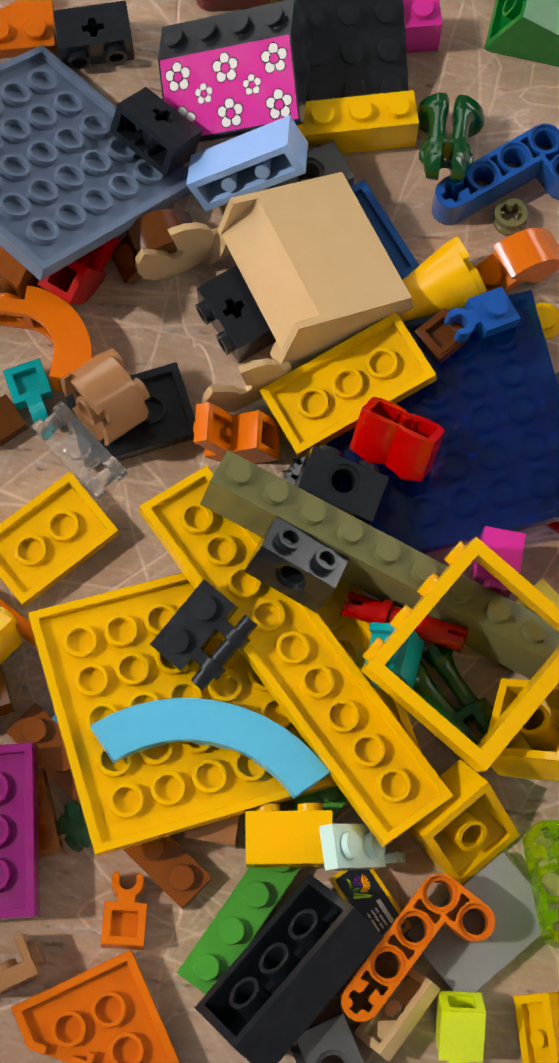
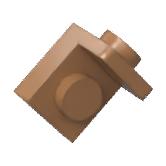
[0,933,46,996]

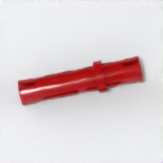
[342,591,469,653]

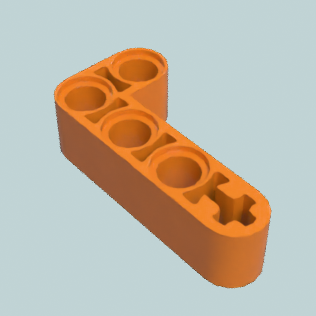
[340,874,495,1022]

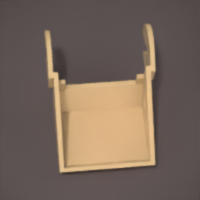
[135,172,414,413]

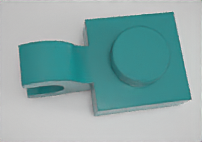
[3,358,54,433]

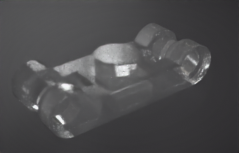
[31,401,128,500]

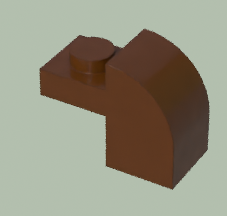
[111,209,193,284]

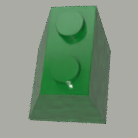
[484,0,559,67]

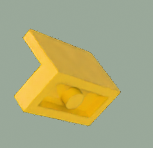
[513,991,559,1063]

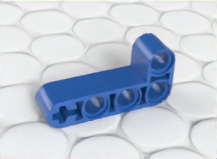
[432,123,559,225]

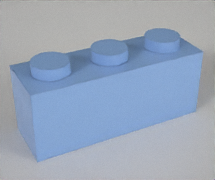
[186,115,308,211]

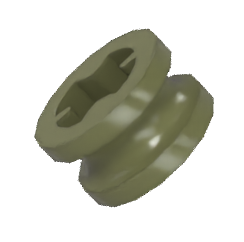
[493,198,528,236]

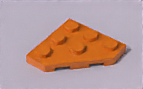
[11,949,181,1063]

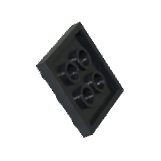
[296,0,409,101]

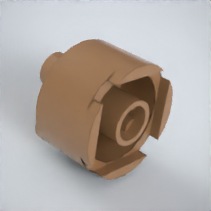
[60,348,150,446]

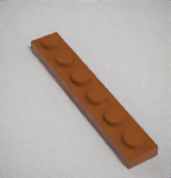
[6,702,212,909]

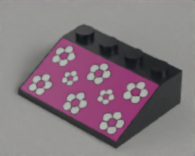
[158,0,314,142]

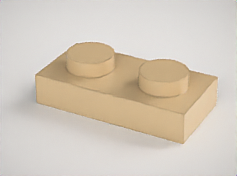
[353,967,441,1062]

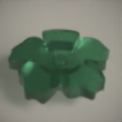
[57,799,92,852]

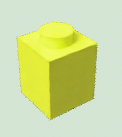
[435,991,486,1063]

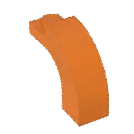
[0,285,95,392]

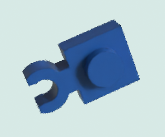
[444,286,521,342]

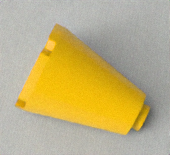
[399,236,487,329]

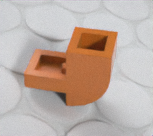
[474,227,559,294]
[193,402,280,464]

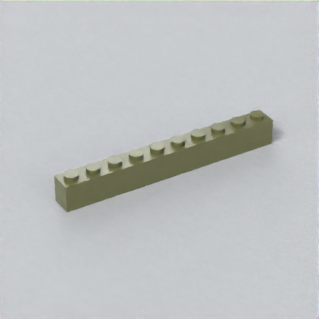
[200,450,559,680]

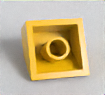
[408,759,520,885]

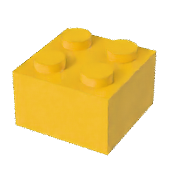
[488,678,559,781]

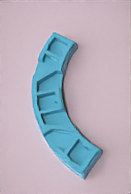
[90,698,330,799]

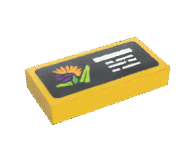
[329,869,412,936]

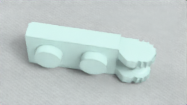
[319,823,406,871]

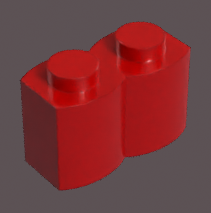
[349,397,445,482]

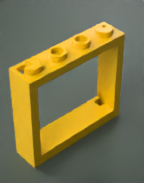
[360,537,559,772]

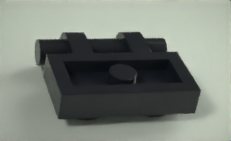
[150,579,258,691]

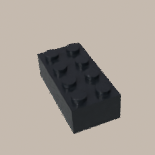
[194,874,383,1063]

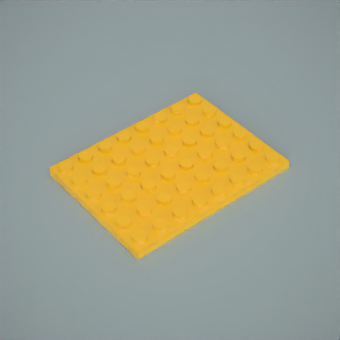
[28,572,421,857]

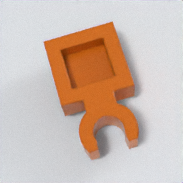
[100,872,147,950]

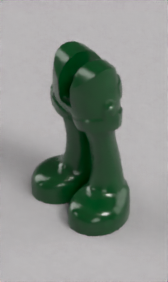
[417,92,484,183]
[412,644,493,745]

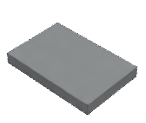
[406,852,559,992]

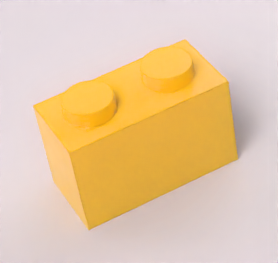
[245,803,332,868]

